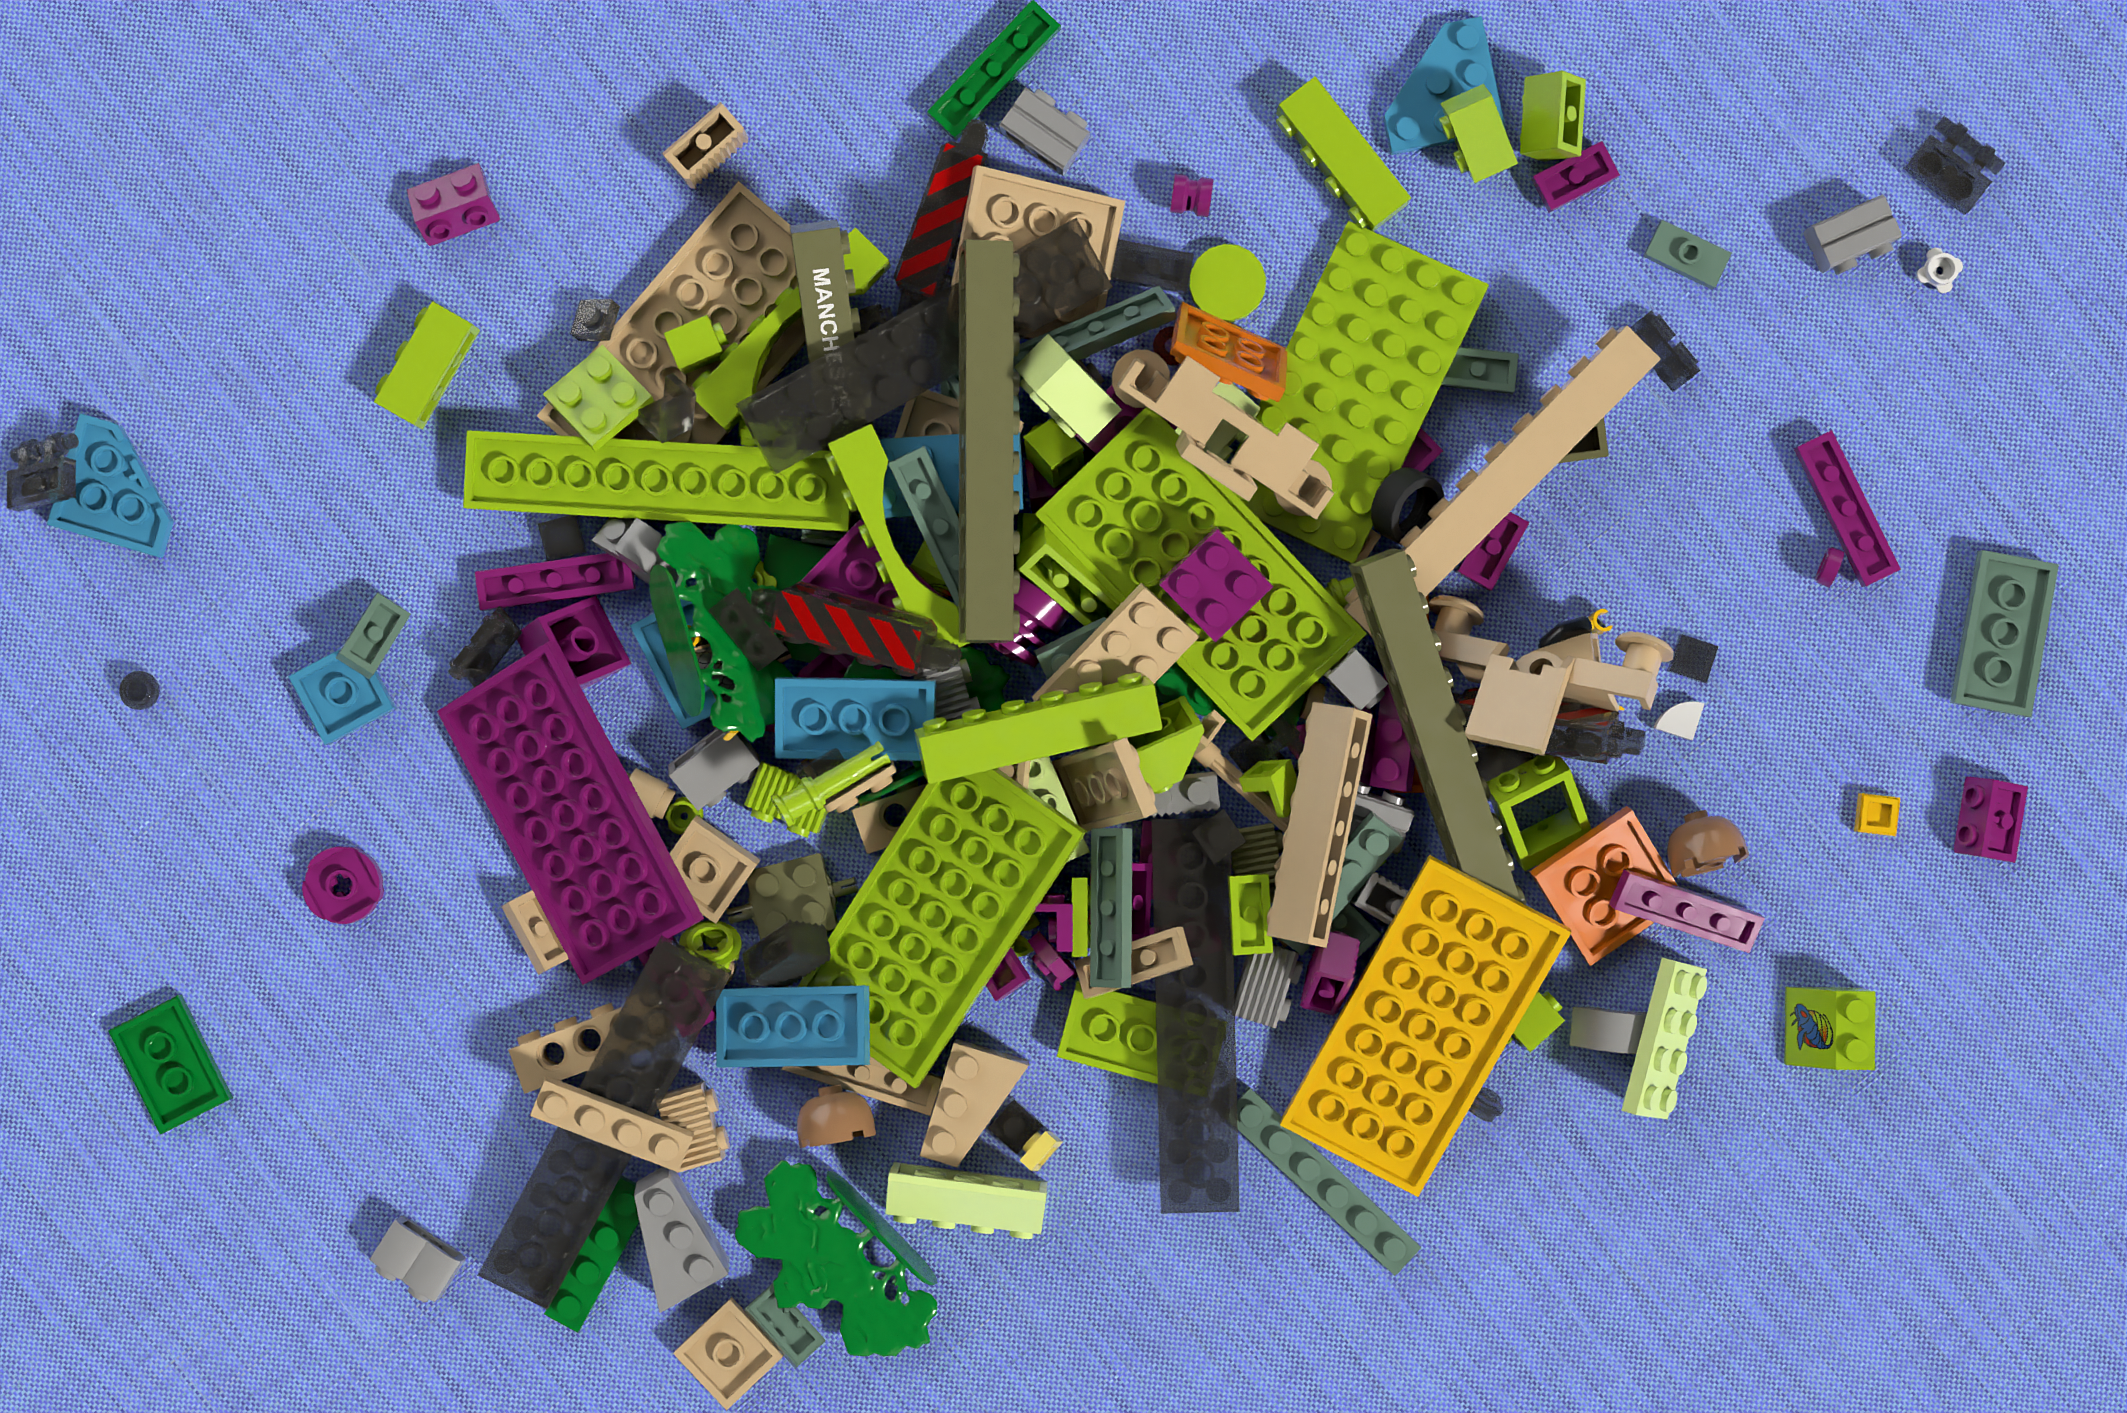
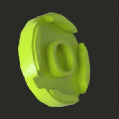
[1189,244,1266,323]

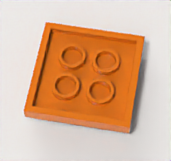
[1170,302,1287,402]
[1529,806,1678,966]

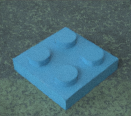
[288,648,397,745]

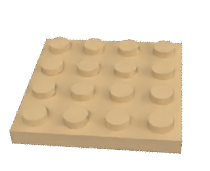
[944,165,1125,340]

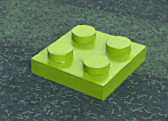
[543,344,655,452]

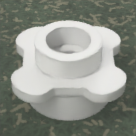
[1916,248,1963,293]

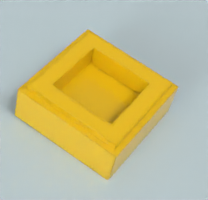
[1854,793,1900,836]

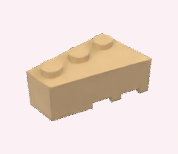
[920,1038,1029,1167]

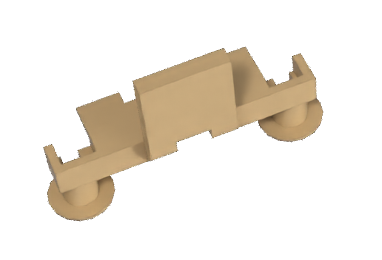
[1112,350,1334,519]
[1428,595,1674,756]

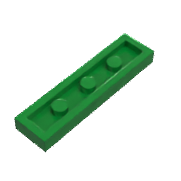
[927,0,1061,141]
[544,1175,640,1333]

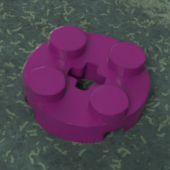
[302,846,384,924]

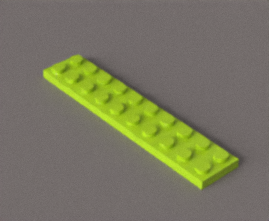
[463,430,852,531]

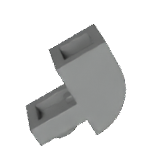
[592,517,679,584]
[1569,1007,1647,1054]

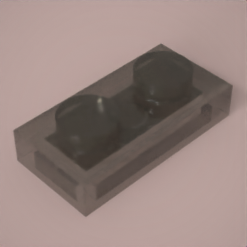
[1110,239,1194,294]

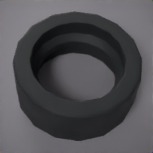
[1371,467,1445,545]

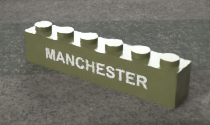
[790,219,874,451]

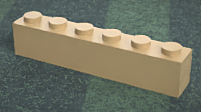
[1266,702,1372,948]

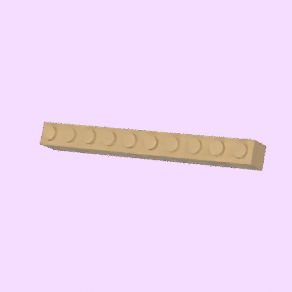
[1344,325,1661,639]

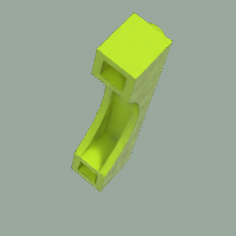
[690,227,891,432]
[825,424,968,662]

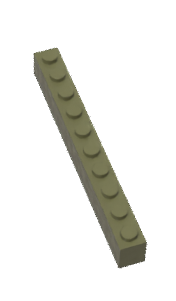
[959,239,1020,643]
[1348,549,1526,905]

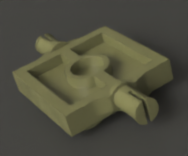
[727,853,859,948]

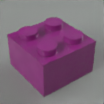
[1159,526,1273,642]

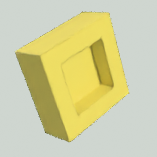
[1019,1131,1063,1171]

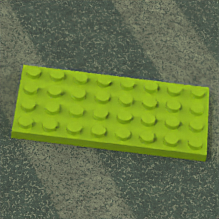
[1234,220,1489,564]
[1035,407,1367,741]
[798,768,1087,1089]

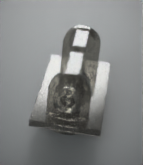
[1630,310,1700,392]
[709,588,787,672]
[448,606,522,688]

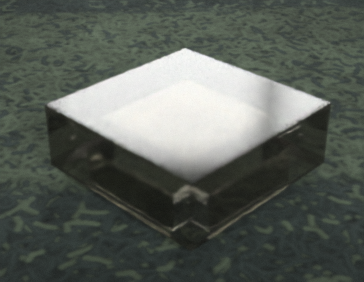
[538,515,587,561]
[1667,634,1719,683]

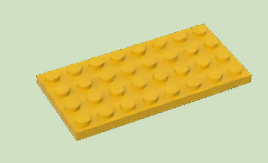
[1280,855,1572,1197]

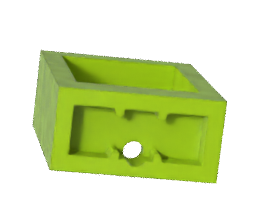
[1486,748,1591,872]

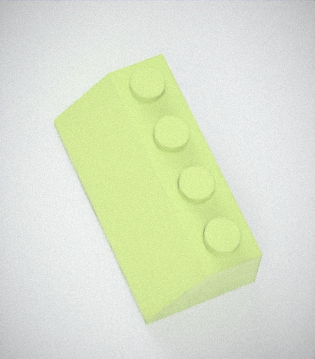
[885,1162,1047,1239]

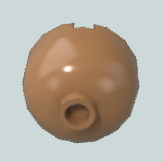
[1667,810,1749,877]
[797,1085,876,1148]

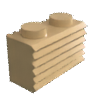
[662,102,748,189]
[656,1081,730,1173]

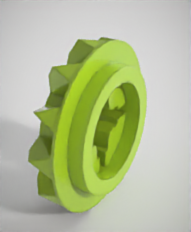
[679,920,742,974]

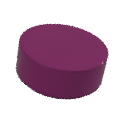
[1815,547,1845,588]

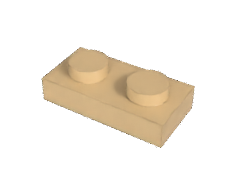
[501,891,569,975]

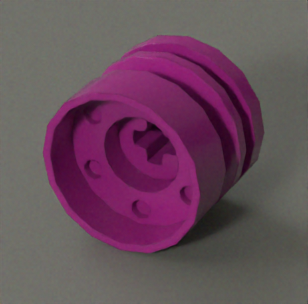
[987,576,1071,668]

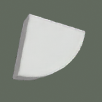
[1653,702,1705,740]

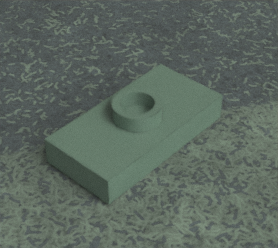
[1643,220,1732,290]
[744,1283,826,1369]

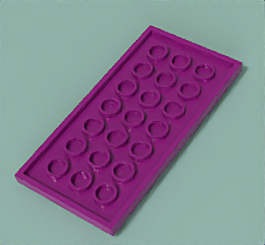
[437,640,704,985]

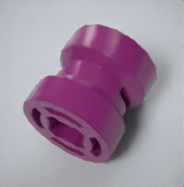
[1170,173,1214,217]

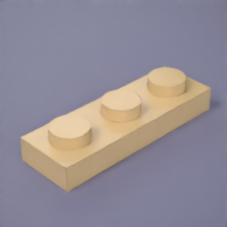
[1074,927,1193,999]

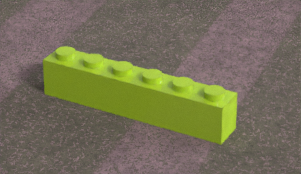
[914,673,1163,784]

